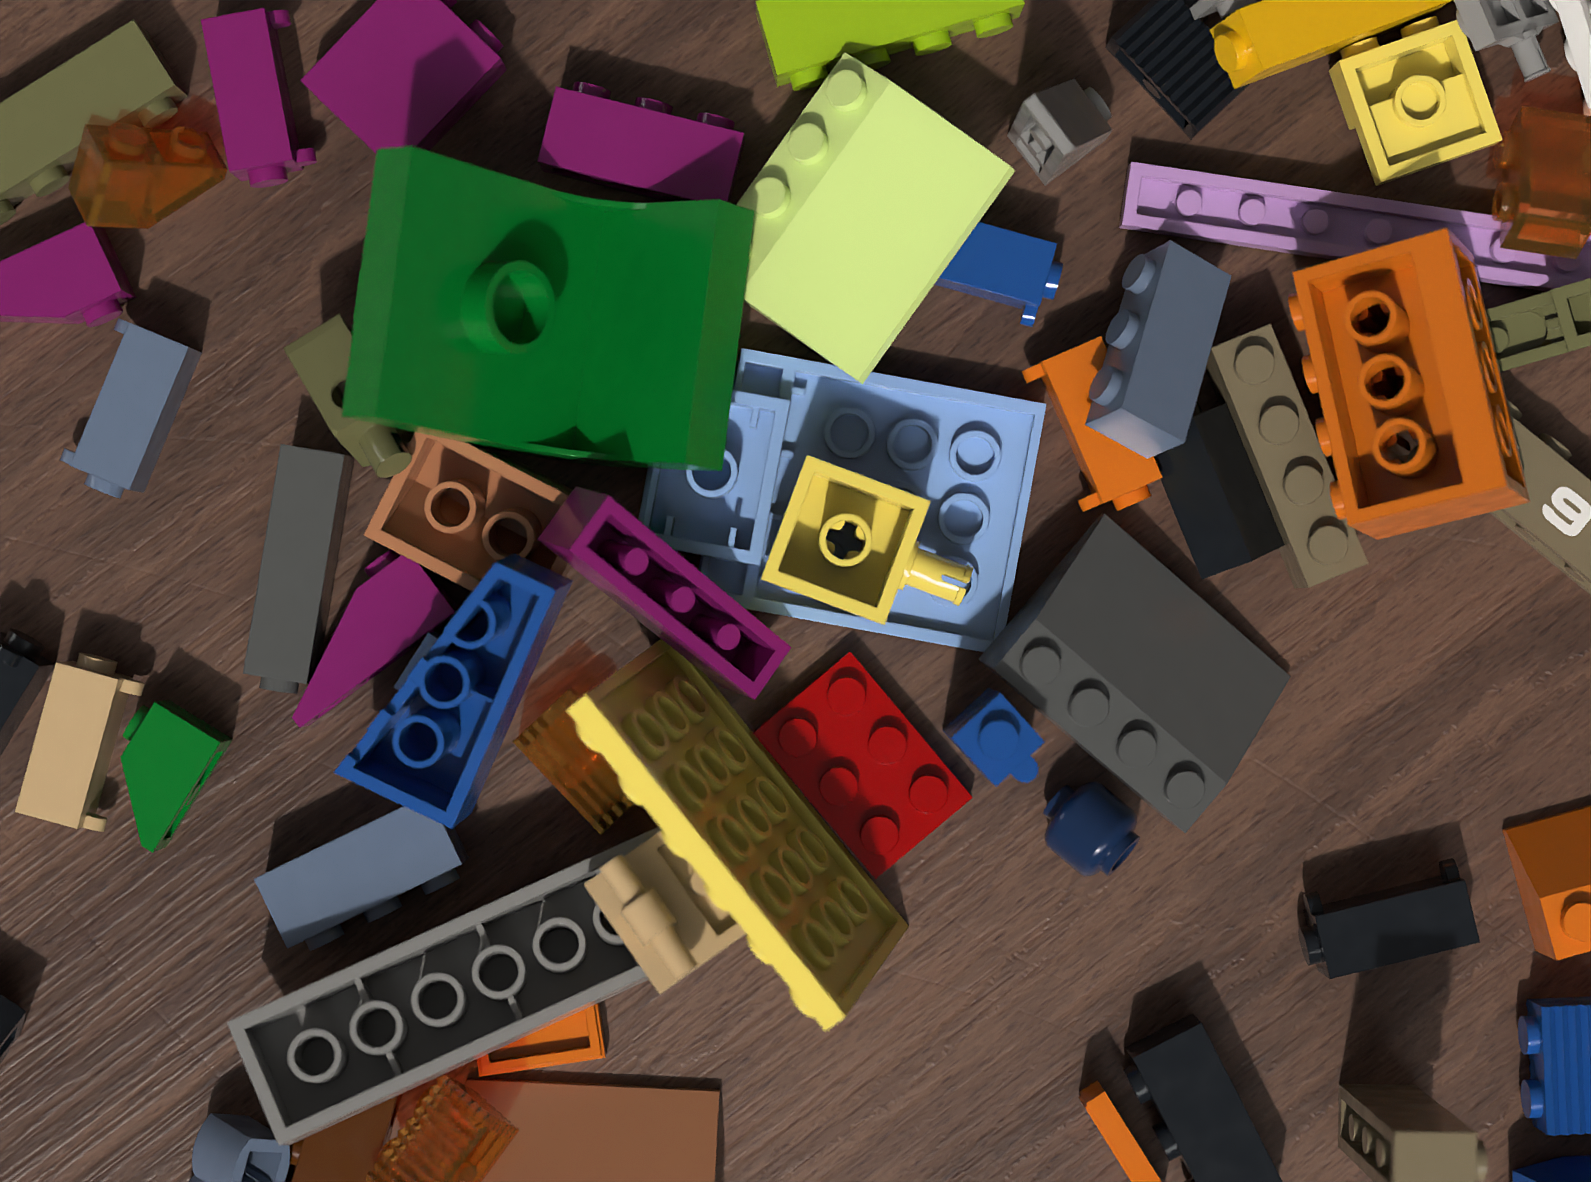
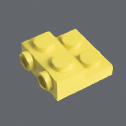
[1329,16,1503,186]

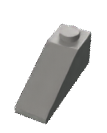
[1007,79,1113,186]

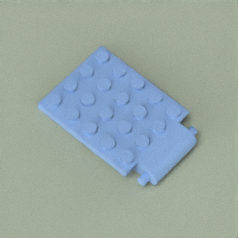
[638,348,1046,652]

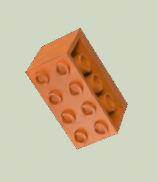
[1288,228,1530,540]

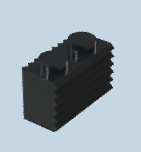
[1105,0,1251,140]

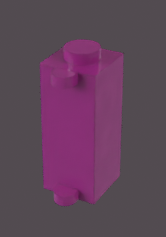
[201,8,317,188]

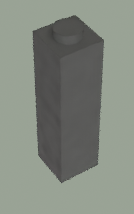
[243,444,354,694]

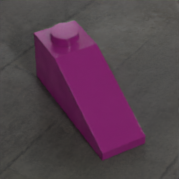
[0,220,136,327]
[292,550,460,728]

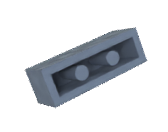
[1085,240,1231,459]
[254,806,469,951]

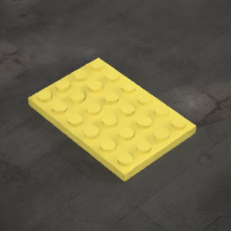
[567,639,909,1031]

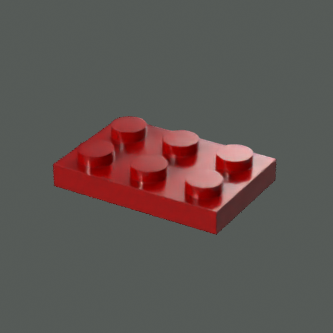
[753,651,973,879]

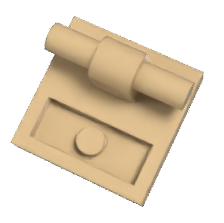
[584,831,746,995]

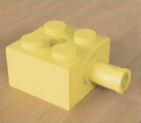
[761,455,973,625]

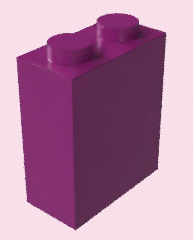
[300,0,507,154]

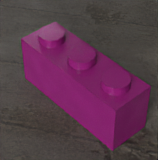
[537,82,745,203]

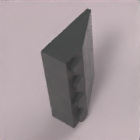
[978,513,1291,833]

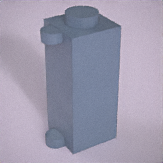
[60,318,202,498]

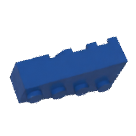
[334,553,573,829]

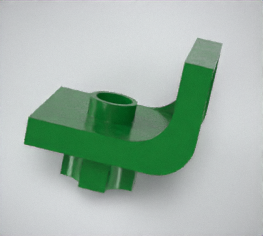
[341,146,755,471]

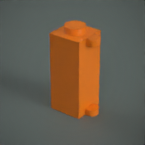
[1022,336,1163,512]

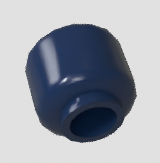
[1043,782,1140,876]

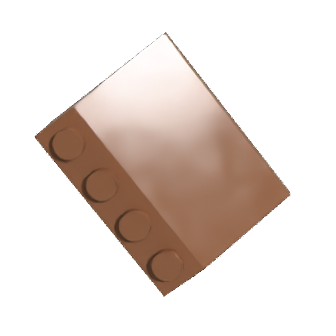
[456,1078,720,1182]

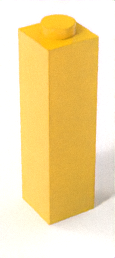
[1210,0,1452,89]

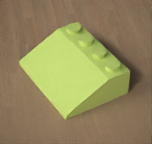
[737,53,1015,384]

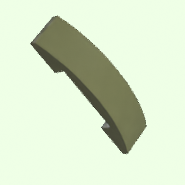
[1394,278,1591,397]

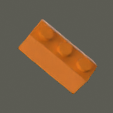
[1502,805,1591,961]

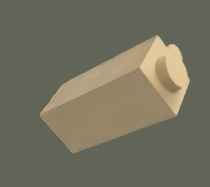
[15,653,145,832]

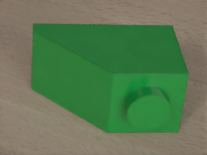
[120,700,233,853]

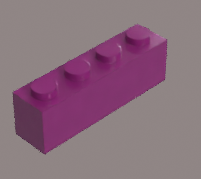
[538,487,792,700]

